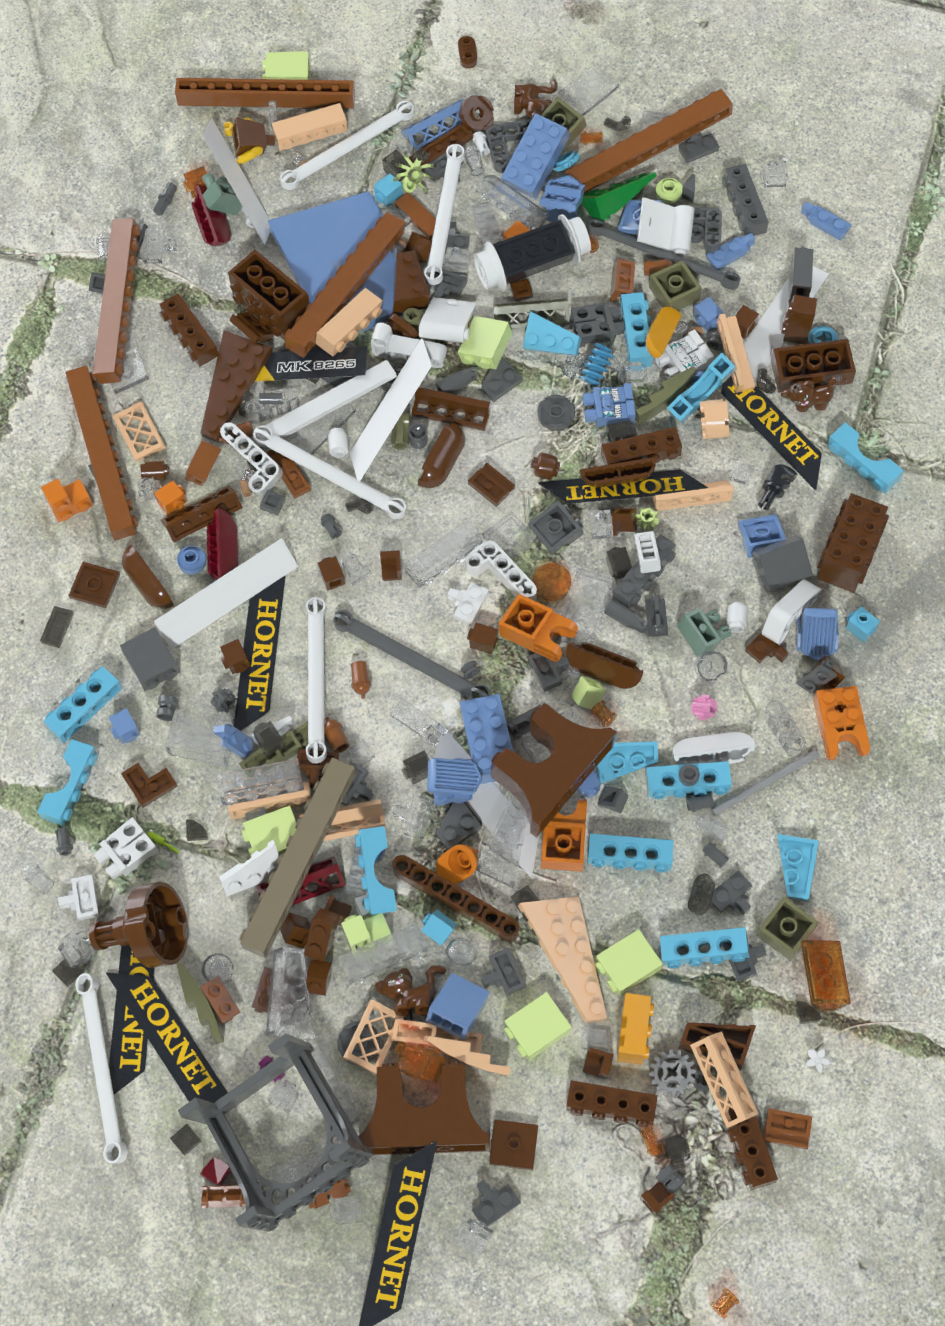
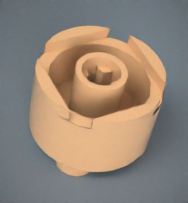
[700,399,730,439]

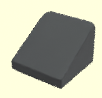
[682,174,695,203]
[88,272,105,294]
[598,786,628,813]

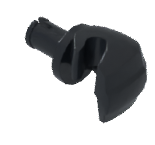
[758,464,798,510]

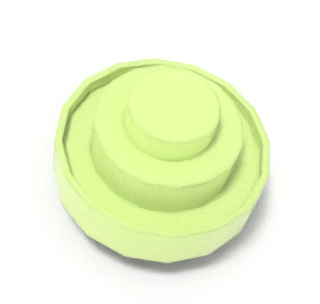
[656,178,682,204]

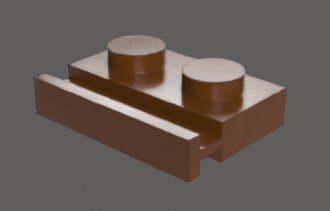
[229,312,274,343]
[468,462,515,507]

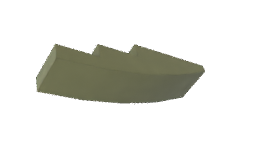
[635,366,696,425]
[239,721,308,780]
[176,962,224,1044]

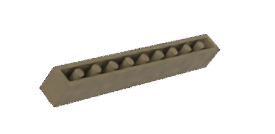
[239,758,356,958]

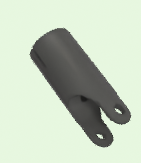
[436,367,478,394]
[604,598,647,633]

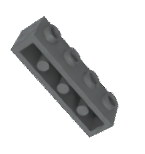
[722,164,769,236]
[612,534,676,608]

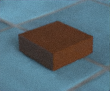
[510,279,533,302]

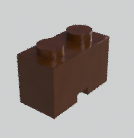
[304,908,340,962]

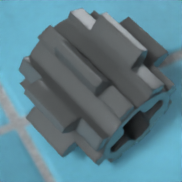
[210,687,237,713]

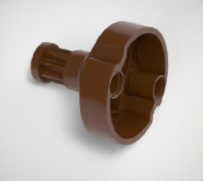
[89,882,188,968]

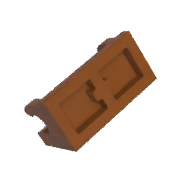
[610,259,636,302]
[185,441,221,486]

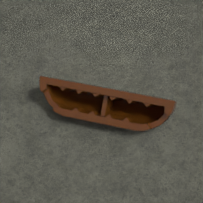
[418,421,465,488]
[579,457,656,488]
[122,545,174,609]
[566,642,643,689]

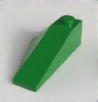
[581,172,657,221]

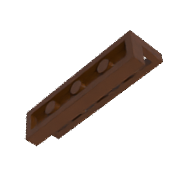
[411,387,491,431]
[161,485,243,543]

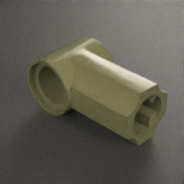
[391,412,410,450]

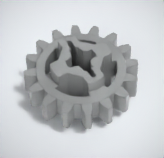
[649,1049,697,1098]

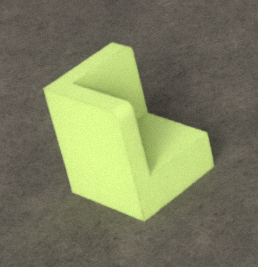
[571,676,606,710]

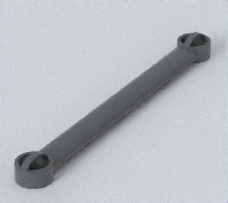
[586,219,741,290]
[333,610,490,700]

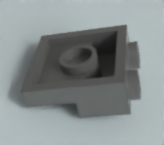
[528,500,584,554]

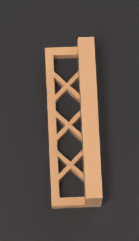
[716,314,755,393]
[652,480,733,511]
[228,782,312,820]
[299,799,386,841]
[690,1032,758,1128]

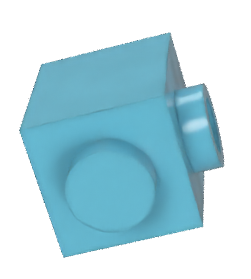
[374,173,403,207]
[846,607,880,643]
[421,910,458,946]

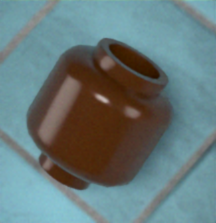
[530,452,560,480]

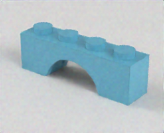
[667,353,737,424]
[827,422,904,494]
[37,739,98,826]
[355,826,397,915]

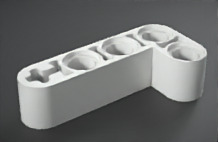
[371,323,447,368]
[220,423,283,495]
[465,541,537,601]
[762,579,822,645]

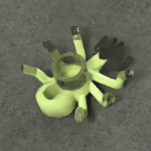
[393,147,438,194]

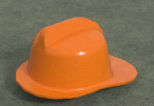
[436,844,479,884]

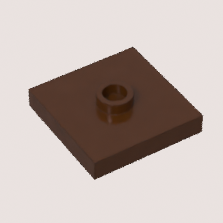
[68,562,120,608]
[489,1120,538,1170]

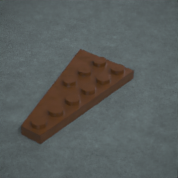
[200,330,273,443]

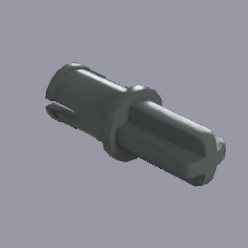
[153,182,177,216]

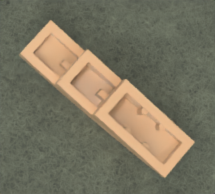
[392,1019,483,1053]
[424,1036,511,1076]

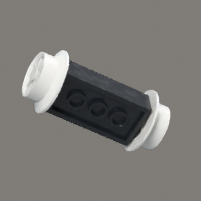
[474,214,591,292]

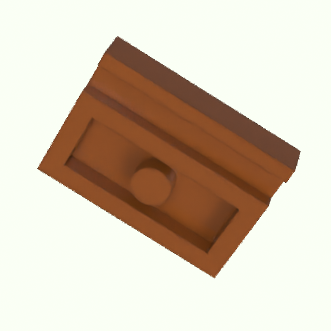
[764,1108,812,1150]

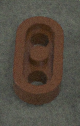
[458,36,477,69]
[386,313,419,339]

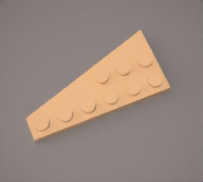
[518,896,607,1023]

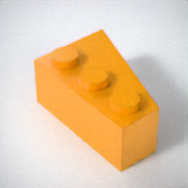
[617,993,654,1065]

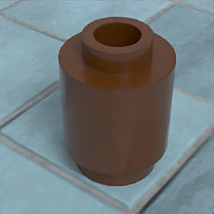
[140,460,169,481]

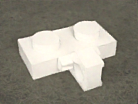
[447,583,489,626]
[58,875,99,921]

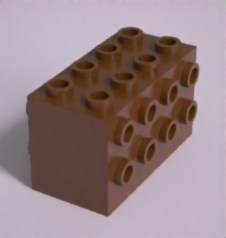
[228,249,309,340]
[817,493,890,593]

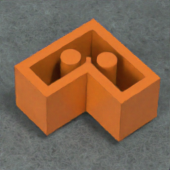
[41,479,93,523]

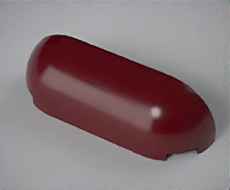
[192,184,231,246]
[207,508,238,580]

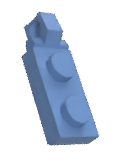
[801,202,852,240]
[706,233,756,270]
[214,724,253,759]

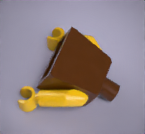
[223,117,275,166]

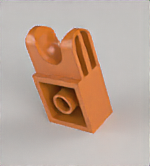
[498,594,579,662]
[813,686,870,761]
[541,799,587,872]

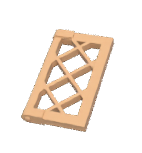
[112,402,166,462]
[343,1000,404,1075]

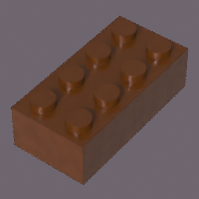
[771,339,856,393]

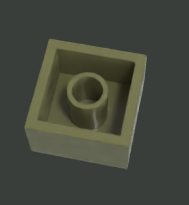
[541,96,587,153]
[649,260,702,311]
[756,897,819,961]

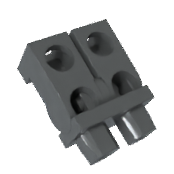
[570,302,625,348]

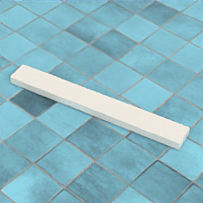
[256,360,397,449]

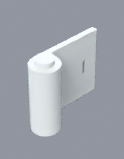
[637,198,695,256]
[419,297,476,343]

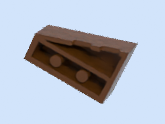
[392,250,430,314]
[781,295,817,345]
[679,1022,756,1071]

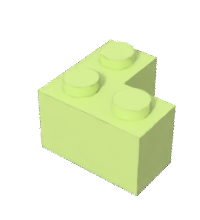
[341,913,393,957]

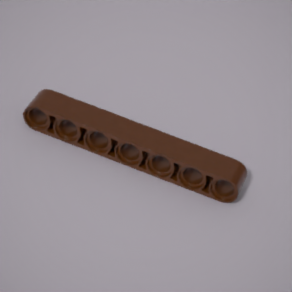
[392,855,519,942]

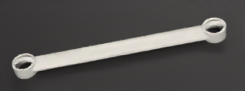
[280,101,414,190]
[424,144,465,285]
[253,426,406,519]
[306,597,327,763]
[76,973,128,1164]

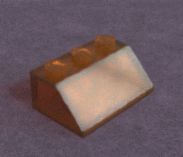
[801,940,851,1011]

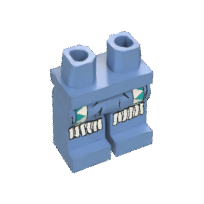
[582,383,636,427]

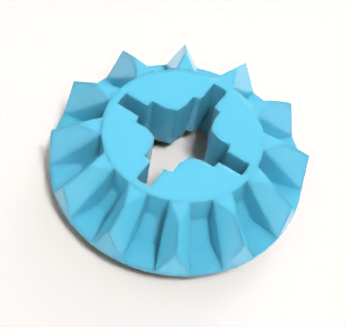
[553,151,580,172]
[808,326,838,344]

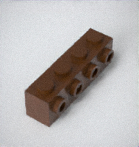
[159,293,218,367]
[601,427,682,465]
[566,1080,658,1128]
[720,1107,778,1191]

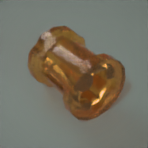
[590,700,617,727]
[709,1288,740,1319]

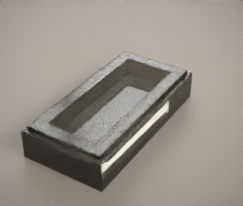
[40,606,74,648]

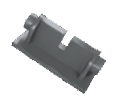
[645,594,668,637]
[795,659,837,693]
[506,705,541,740]

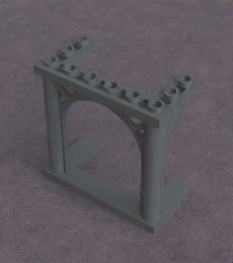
[178,1033,374,1232]

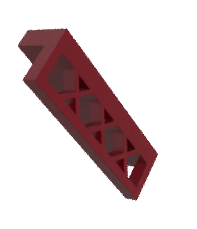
[256,856,345,906]

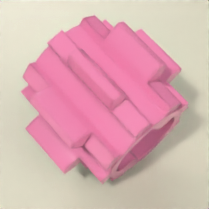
[691,694,718,720]

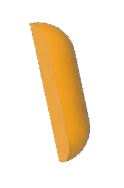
[645,307,682,359]

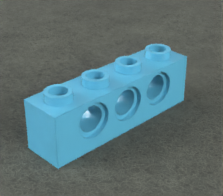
[620,292,655,368]
[43,666,123,744]
[645,761,732,799]
[588,834,674,873]
[660,927,750,969]

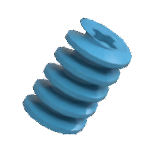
[578,343,615,386]

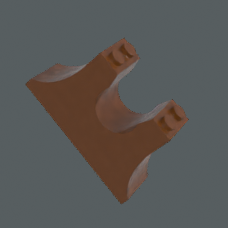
[491,702,617,838]
[359,1061,490,1155]

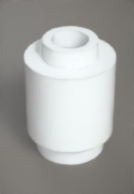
[328,428,349,458]
[727,602,748,633]

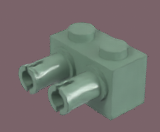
[202,173,243,215]
[677,608,731,658]

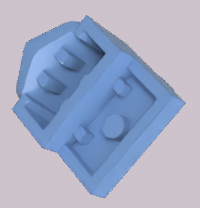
[540,175,585,222]
[796,608,839,661]
[427,758,483,806]

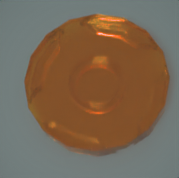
[532,563,571,601]

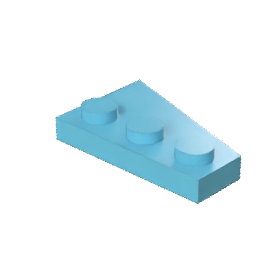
[523,311,581,357]
[597,741,659,784]
[777,834,819,902]

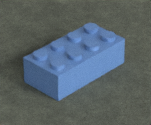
[501,113,570,199]
[460,694,513,784]

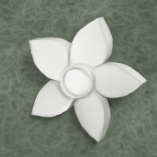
[806,1048,832,1073]

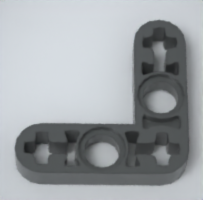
[486,119,531,173]
[673,206,722,253]

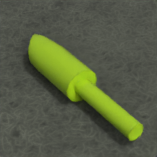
[146,831,180,854]

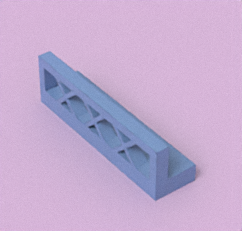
[401,98,467,151]

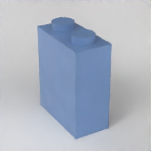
[426,973,490,1040]

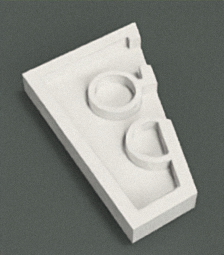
[220,840,280,897]

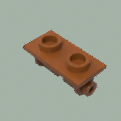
[200,976,241,1023]
[309,1178,352,1209]
[201,1185,246,1208]

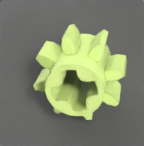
[636,507,659,532]

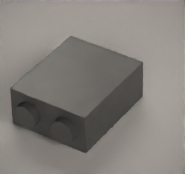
[788,247,814,303]
[752,535,813,592]
[120,627,180,691]

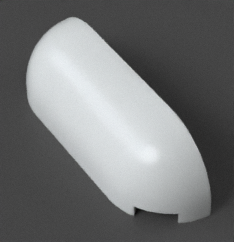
[673,732,755,765]

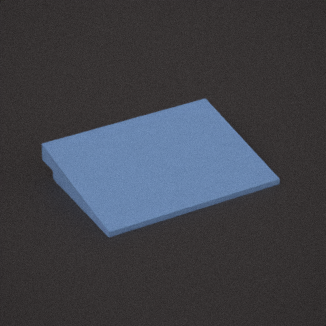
[268,191,429,333]

